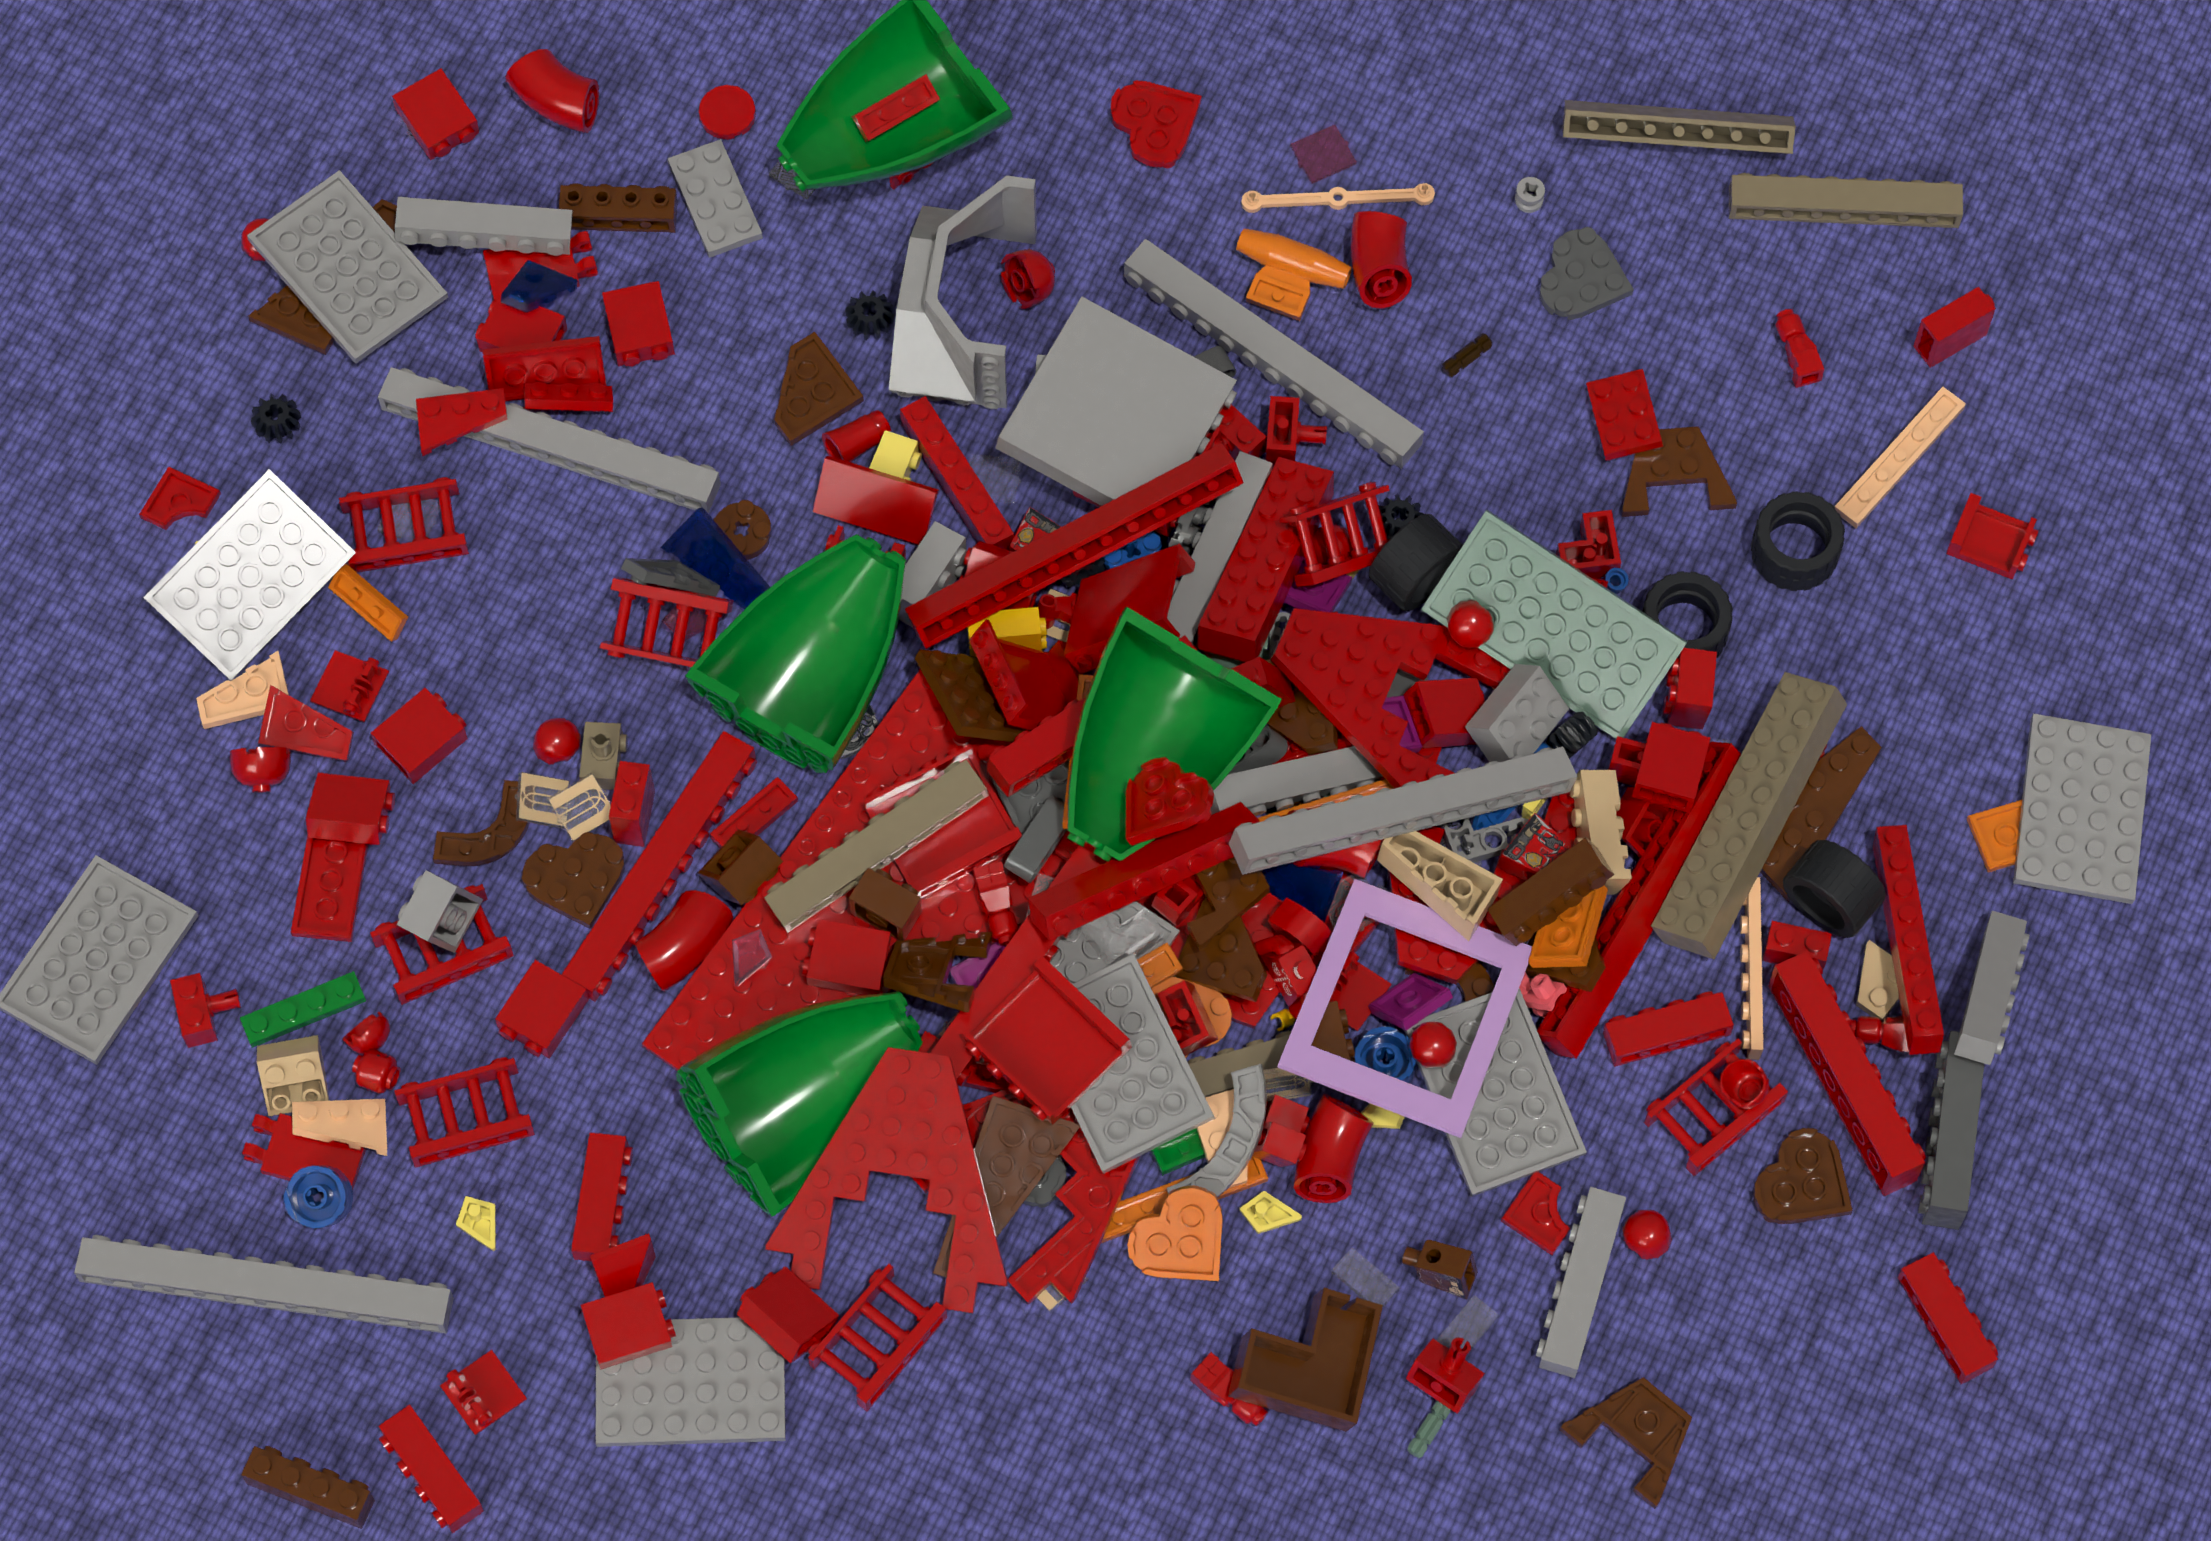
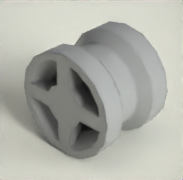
[1515,177,1545,213]

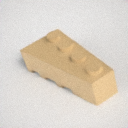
[1570,770,1632,895]
[1377,831,1503,941]

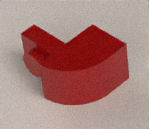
[1152,875,1205,926]
[1268,897,1332,966]

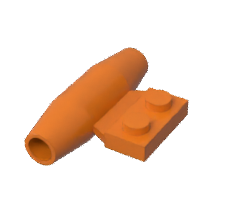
[1236,228,1352,321]

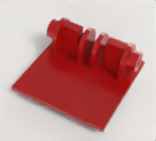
[310,650,389,722]
[1329,951,1392,1032]
[440,1350,527,1435]

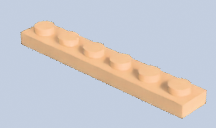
[1834,387,1966,529]
[1740,877,1763,1060]

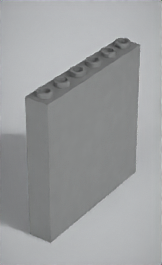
[995,297,1237,532]

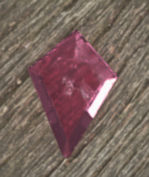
[662,606,721,641]
[732,929,772,986]

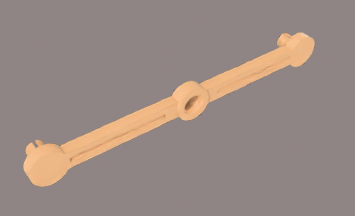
[1241,183,1435,213]

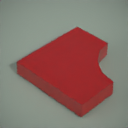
[139,467,221,530]
[1501,1172,1570,1256]

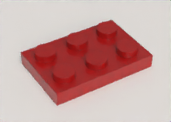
[1586,369,1663,461]

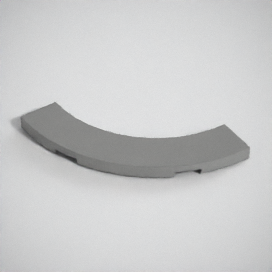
[1167,1064,1267,1198]

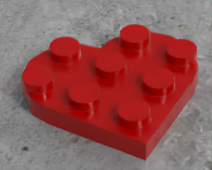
[1110,80,1202,168]
[1126,757,1214,846]

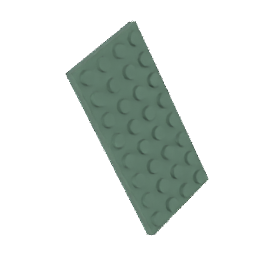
[1421,509,1688,739]

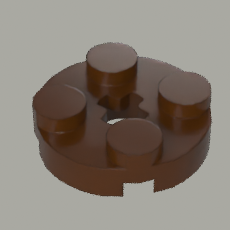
[712,500,771,560]

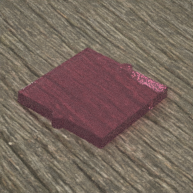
[1290,125,1357,184]

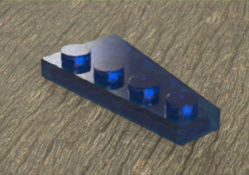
[660,507,770,610]

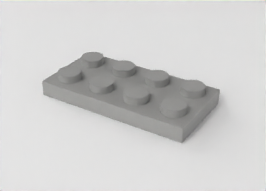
[667,139,763,258]

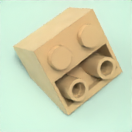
[257,1035,329,1116]

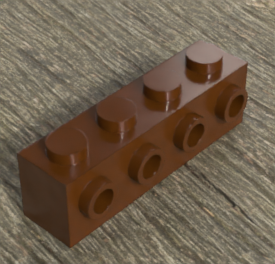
[559,183,678,233]
[1488,837,1614,946]
[241,1446,375,1529]

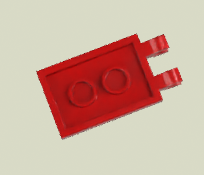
[483,231,598,299]
[242,1113,367,1190]

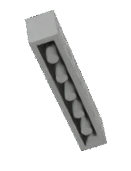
[395,197,572,256]
[1210,746,1382,816]
[1954,911,2030,1065]
[1536,1187,1626,1378]

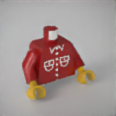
[1255,935,1317,1031]

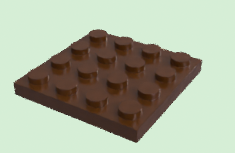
[915,649,1031,742]

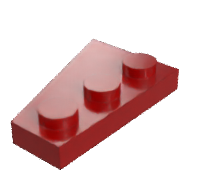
[416,388,508,456]
[258,685,354,762]

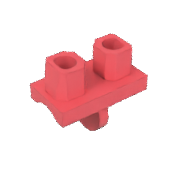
[1519,972,1567,1017]

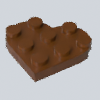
[522,832,625,929]
[1753,1128,1853,1224]

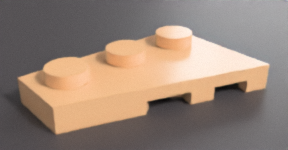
[196,651,289,729]
[1196,1089,1247,1189]
[292,1099,387,1156]

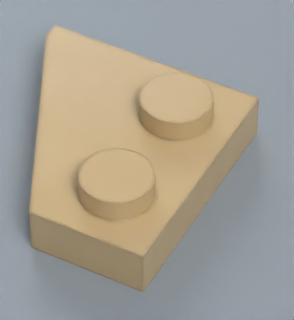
[1856,940,1899,1022]

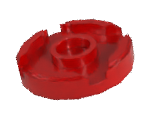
[698,85,756,140]

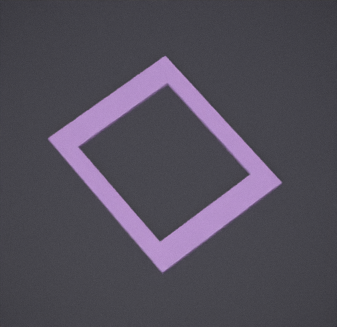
[1277,879,1532,1138]

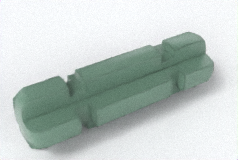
[1407,1401,1451,1458]

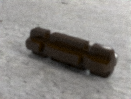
[1442,333,1492,377]

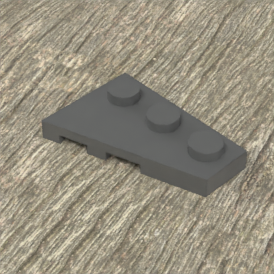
[621,558,720,596]

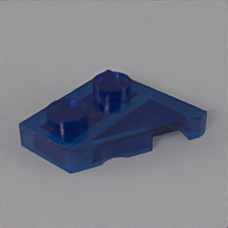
[501,260,578,312]

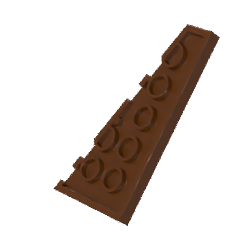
[248,199,397,355]
[1760,726,1882,903]
[933,1096,1080,1278]

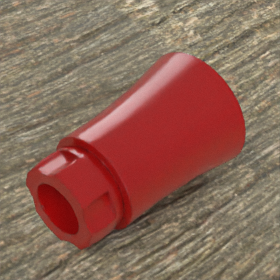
[822,410,891,462]

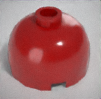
[1001,249,1055,309]
[230,747,291,793]

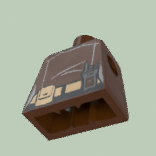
[1402,1240,1478,1300]

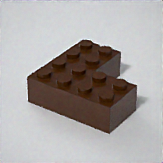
[1228,1287,1383,1432]

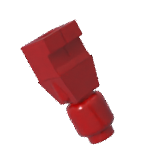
[1776,309,1824,388]
[973,861,1018,946]
[1850,1016,1909,1052]
[1190,1352,1268,1426]

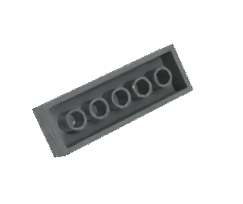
[1918,1031,1984,1230]

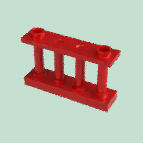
[339,477,469,573]
[1279,482,1390,587]
[600,576,734,667]
[370,884,514,1005]
[1644,1038,1788,1177]
[394,1057,535,1168]
[808,1263,947,1411]

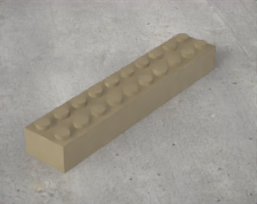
[1651,672,1847,959]

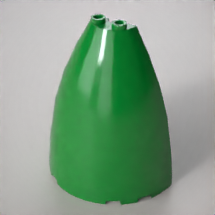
[776,0,1013,192]
[685,534,906,773]
[1067,607,1282,862]
[676,991,923,1217]

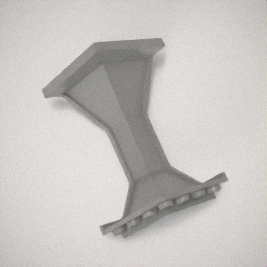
[889,176,1037,409]

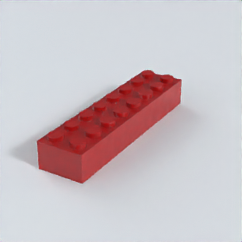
[1198,457,1334,662]
[1768,950,1926,1196]

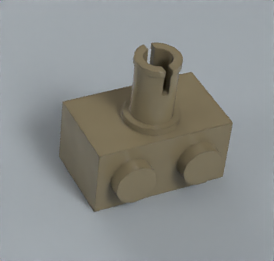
[579,722,628,790]

